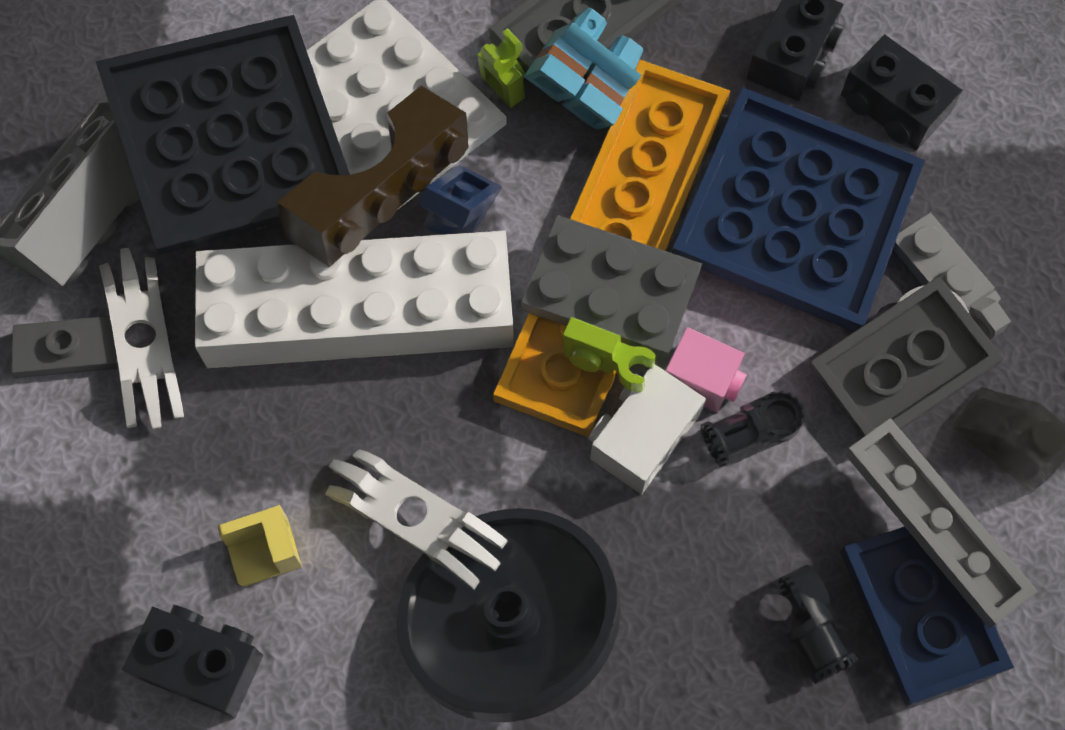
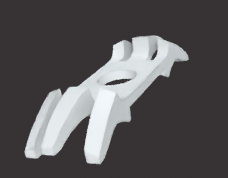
[99,248,184,430]
[325,449,508,590]

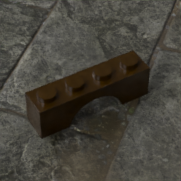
[277,85,469,267]

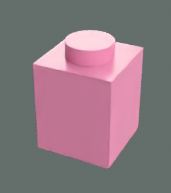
[666,327,747,413]

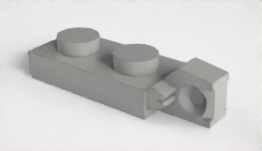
[893,212,1011,340]

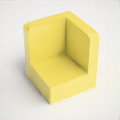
[217,505,302,587]

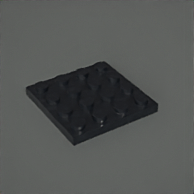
[96,15,350,256]

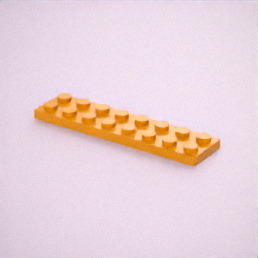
[493,60,730,438]

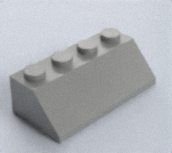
[0,96,139,286]

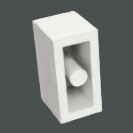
[588,364,706,495]

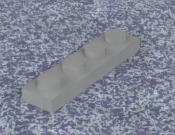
[845,418,1038,628]

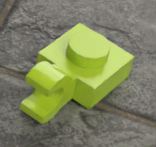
[477,29,525,108]
[563,317,656,392]

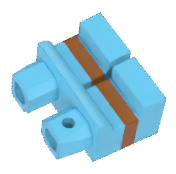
[524,8,643,130]

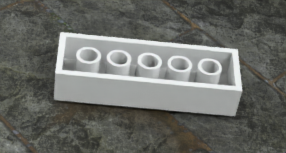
[195,231,514,368]

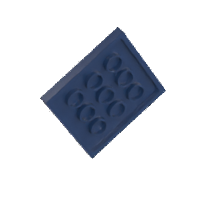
[671,87,925,332]

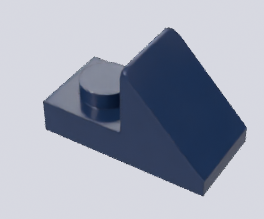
[418,164,502,235]

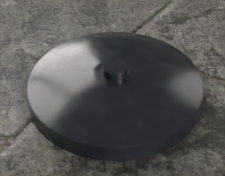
[397,508,620,723]

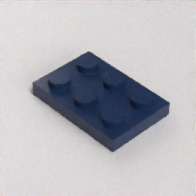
[840,526,1014,707]

